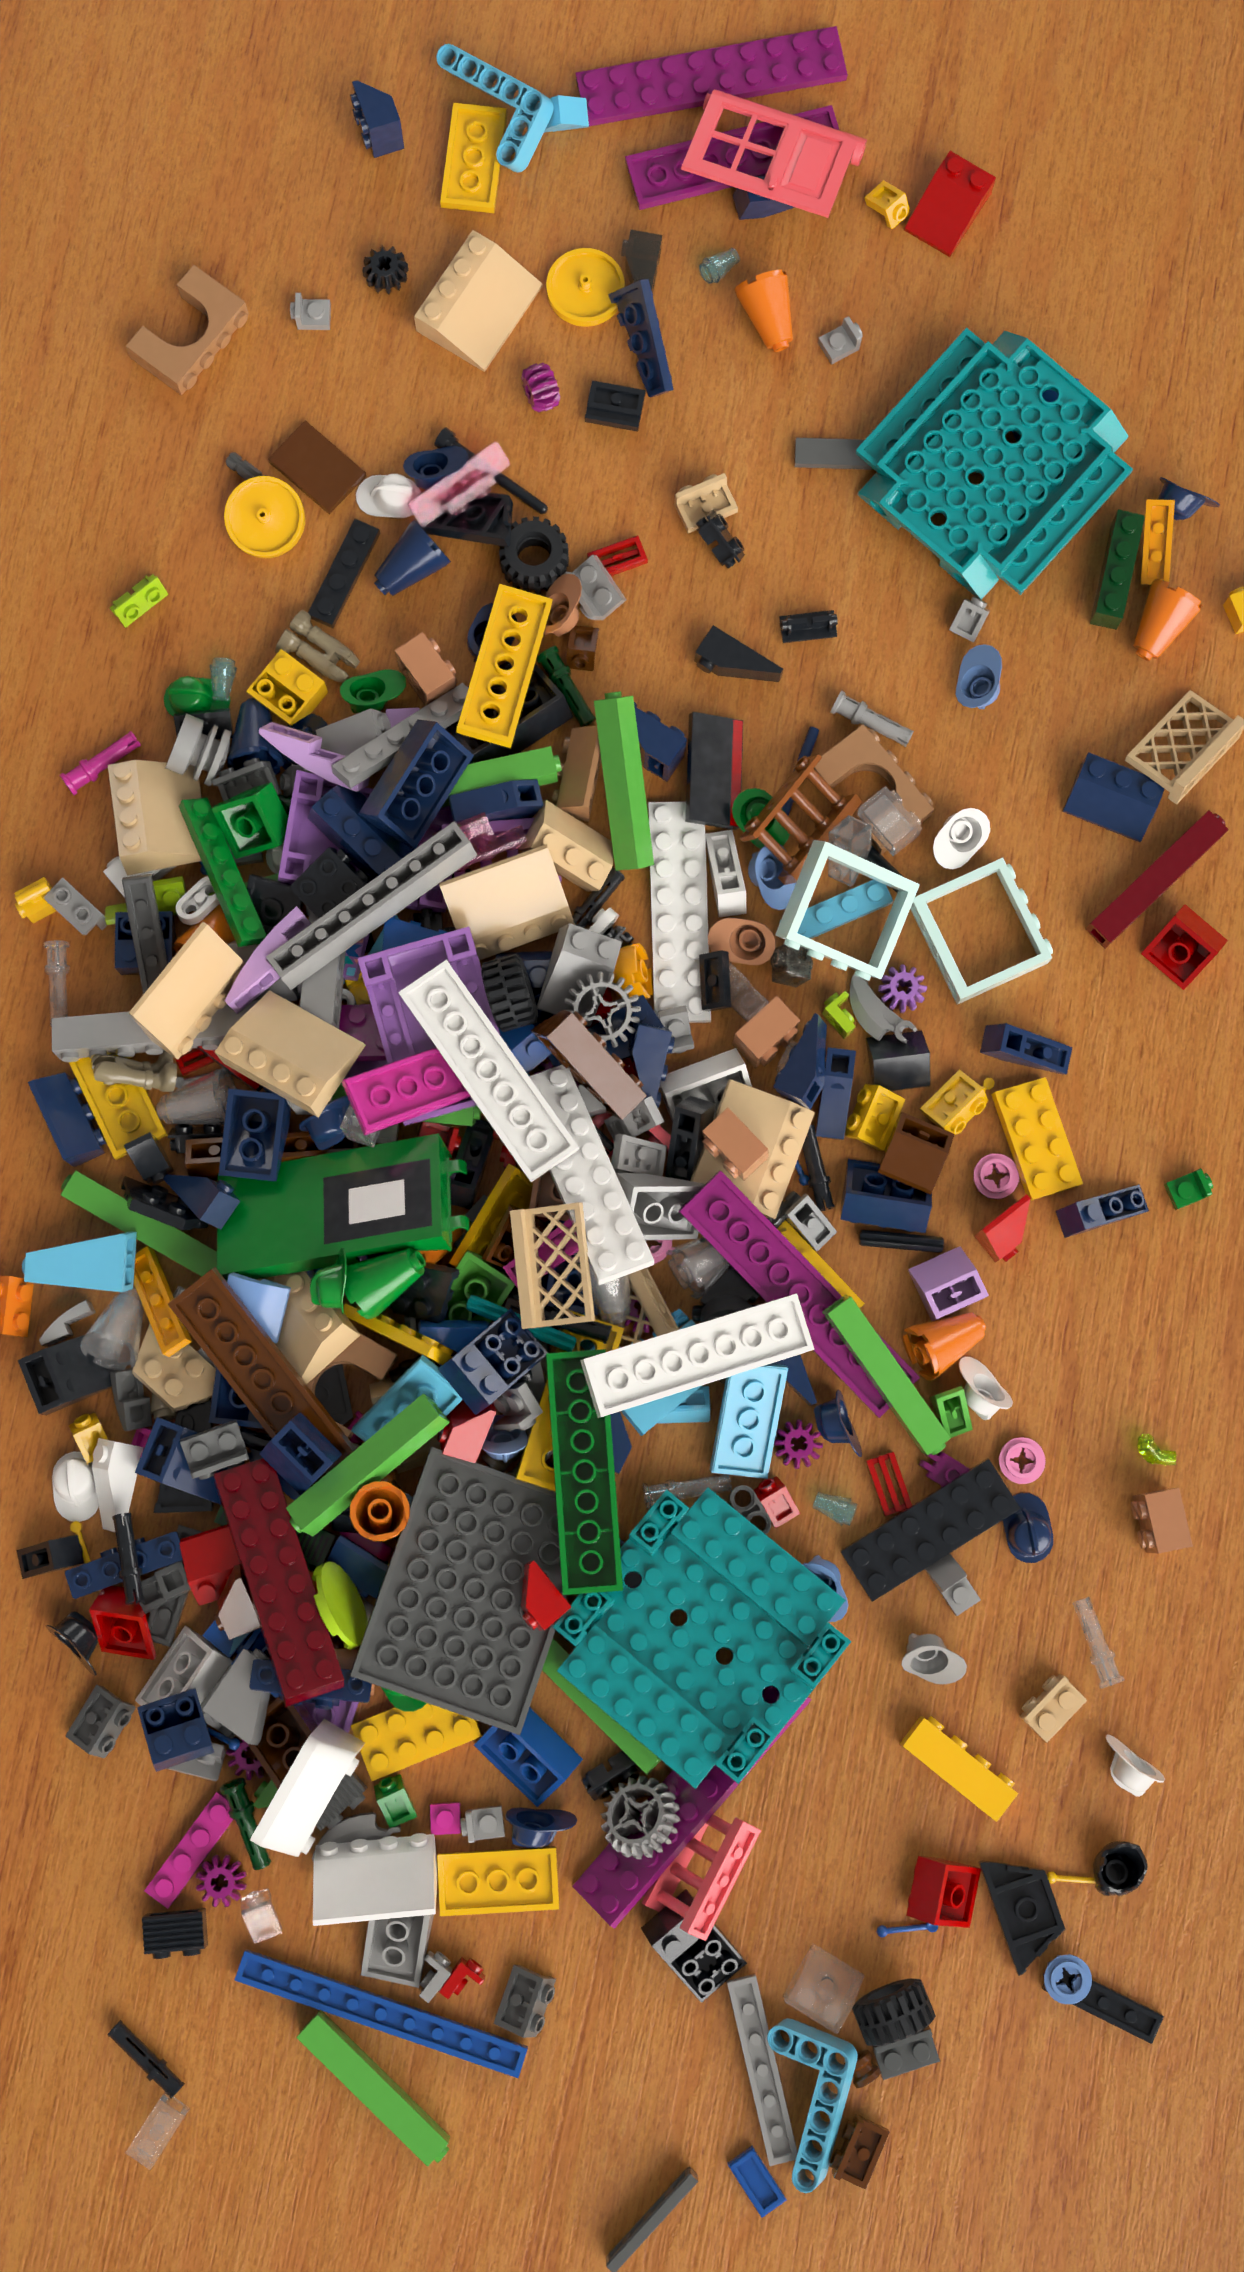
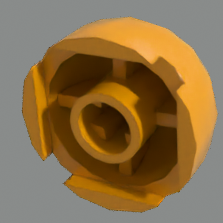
[613,943,654,999]

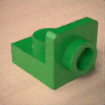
[1164,1168,1213,1211]
[374,1774,417,1828]

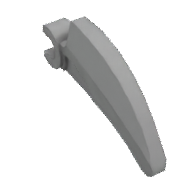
[850,974,917,1043]
[312,1812,401,1862]

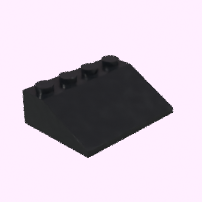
[445,661,573,764]

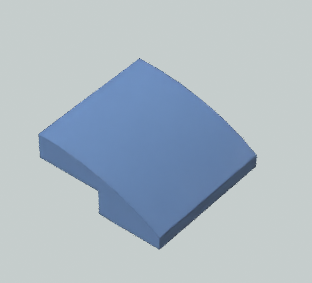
[227,1272,291,1343]

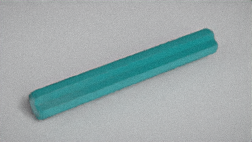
[466,1295,577,1352]

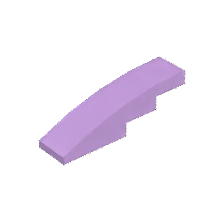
[259,722,370,792]
[225,906,311,1014]

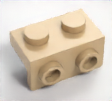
[674,473,738,533]

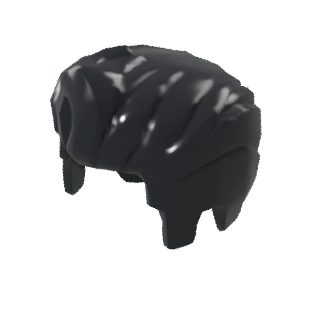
[1093,1841,1148,1896]

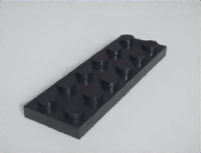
[841,1458,1021,1602]

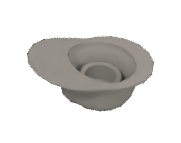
[901,1633,967,1684]

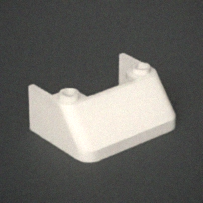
[250,1719,365,1857]

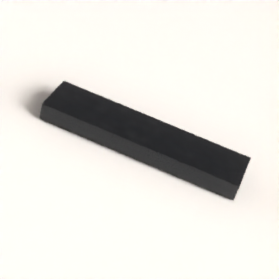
[1042,1967,1164,2044]

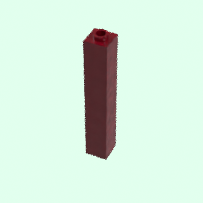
[1085,810,1229,949]

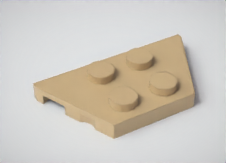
[132,1324,216,1412]

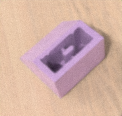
[908,1246,989,1321]

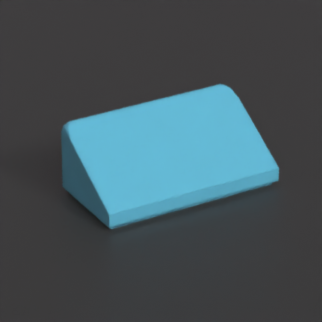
[658,1386,710,1423]

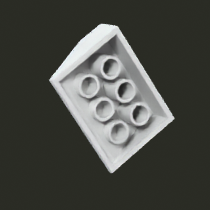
[313,1833,438,1926]

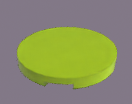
[312,1562,368,1650]

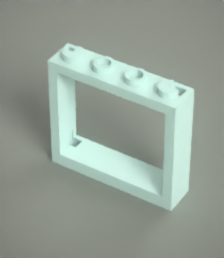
[775,840,920,981]
[910,858,1053,1005]

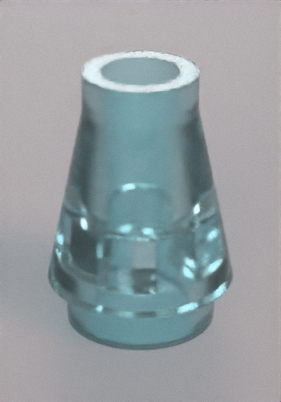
[699,248,740,284]
[209,658,237,701]
[812,1492,858,1526]

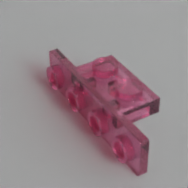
[407,442,510,527]
[432,812,527,872]

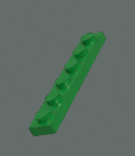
[179,798,267,947]

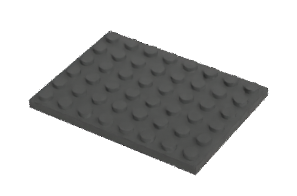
[349,1447,567,1735]

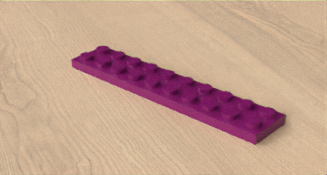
[576,26,848,126]
[678,1170,920,1418]
[572,1686,811,1929]

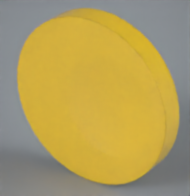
[546,248,625,327]
[224,476,305,559]

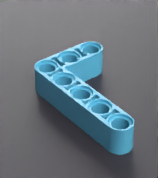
[436,44,554,173]
[767,2018,858,2193]

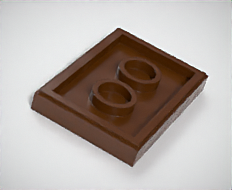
[268,420,366,515]

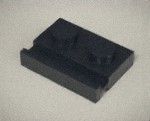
[585,381,646,432]

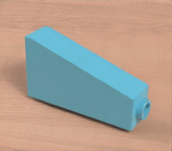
[22,1231,137,1292]

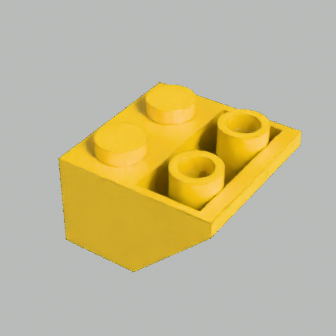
[246,649,328,726]

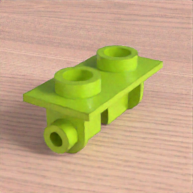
[110,574,168,628]

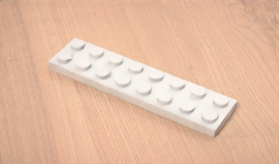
[648,802,711,1023]
[398,960,579,1182]
[529,1065,654,1285]
[580,1294,814,1418]

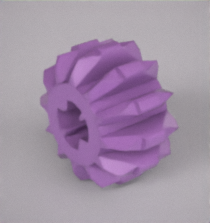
[878,964,927,1013]

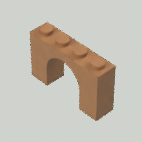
[126,265,249,396]
[814,724,934,855]
[307,1332,399,1440]

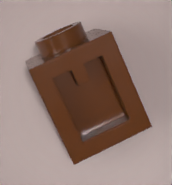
[567,625,599,671]

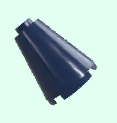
[374,520,451,596]
[227,698,284,775]

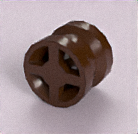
[844,2050,881,2088]

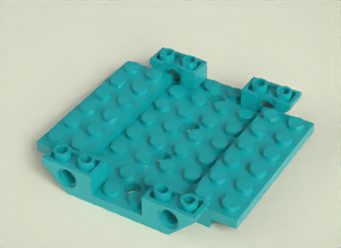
[856,327,1133,600]
[553,1487,852,1789]

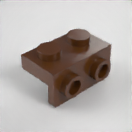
[830,2114,890,2190]

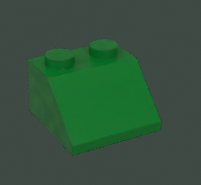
[211,782,288,859]

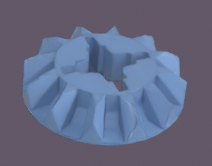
[1043,1954,1092,2004]

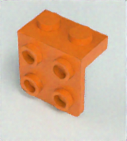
[0,1276,34,1337]

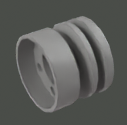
[165,713,231,786]

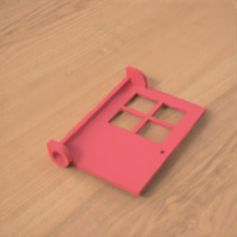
[681,89,867,218]

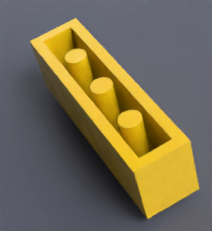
[899,1716,1018,1822]

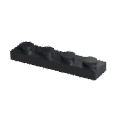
[308,519,380,629]

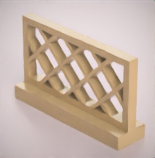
[1125,690,1244,804]
[510,1202,595,1329]
[595,1268,679,1348]

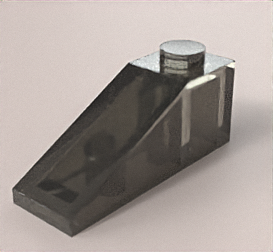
[621,230,663,293]

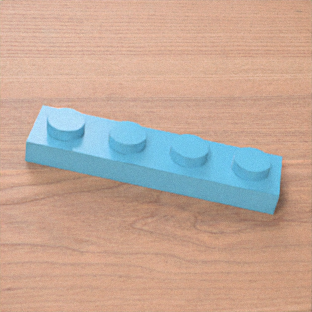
[779,880,893,939]

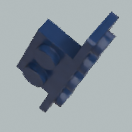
[65,1532,183,1599]
[249,1659,372,1710]

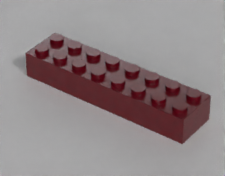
[214,1458,344,1707]

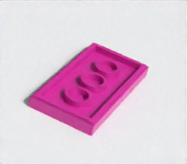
[342,1047,471,1136]

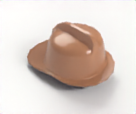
[544,573,582,637]
[708,918,775,965]

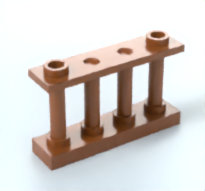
[740,754,863,885]

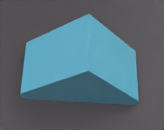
[535,95,589,133]

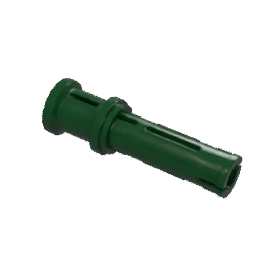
[536,646,596,727]
[220,1778,271,1870]

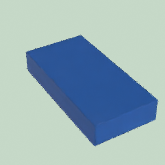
[728,2146,787,2218]

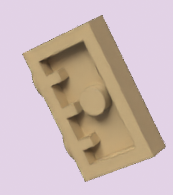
[1020,1674,1087,1743]

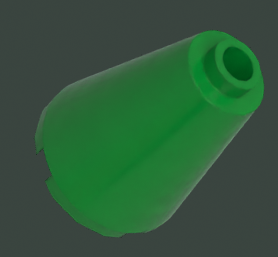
[344,1248,426,1319]

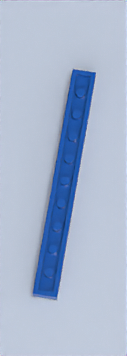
[235,1949,528,2078]

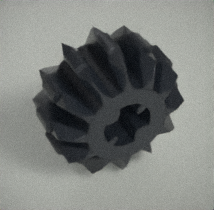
[362,245,409,294]

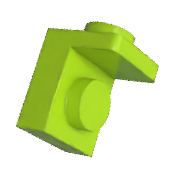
[822,991,856,1039]

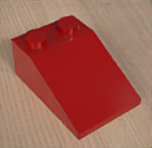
[904,151,996,257]

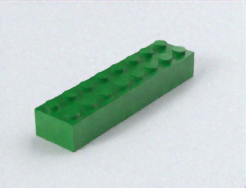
[546,1349,623,1595]

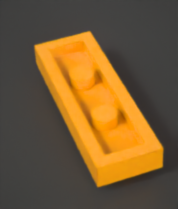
[1141,499,1175,585]

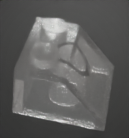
[783,1944,864,2034]

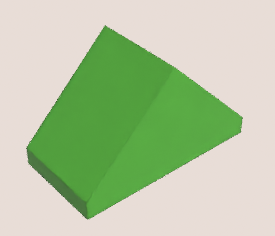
[929,1386,973,1438]

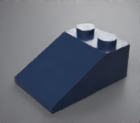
[219,1089,291,1182]

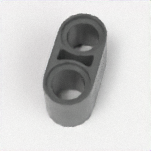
[729,1485,771,1534]

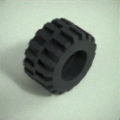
[499,516,569,594]
[481,953,538,1032]
[852,1978,936,2046]

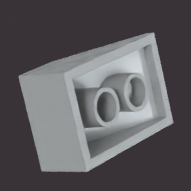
[537,923,622,1027]
[617,1173,705,1240]
[361,1893,437,1988]

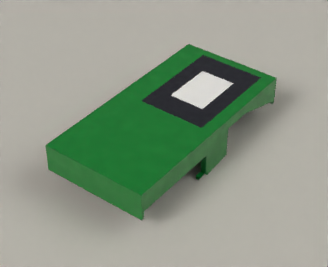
[217,1133,469,1282]

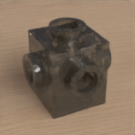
[770,944,813,988]

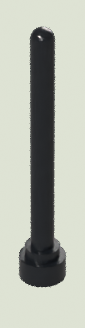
[434,427,548,514]

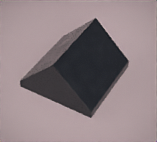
[866,1030,930,1091]

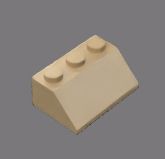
[519,800,613,892]

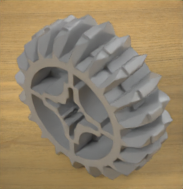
[564,971,641,1049]
[600,1776,681,1859]

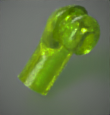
[1137,1434,1176,1465]

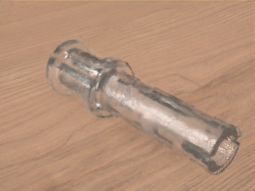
[43,940,70,1027]
[642,1474,732,1510]
[1072,1597,1125,1689]

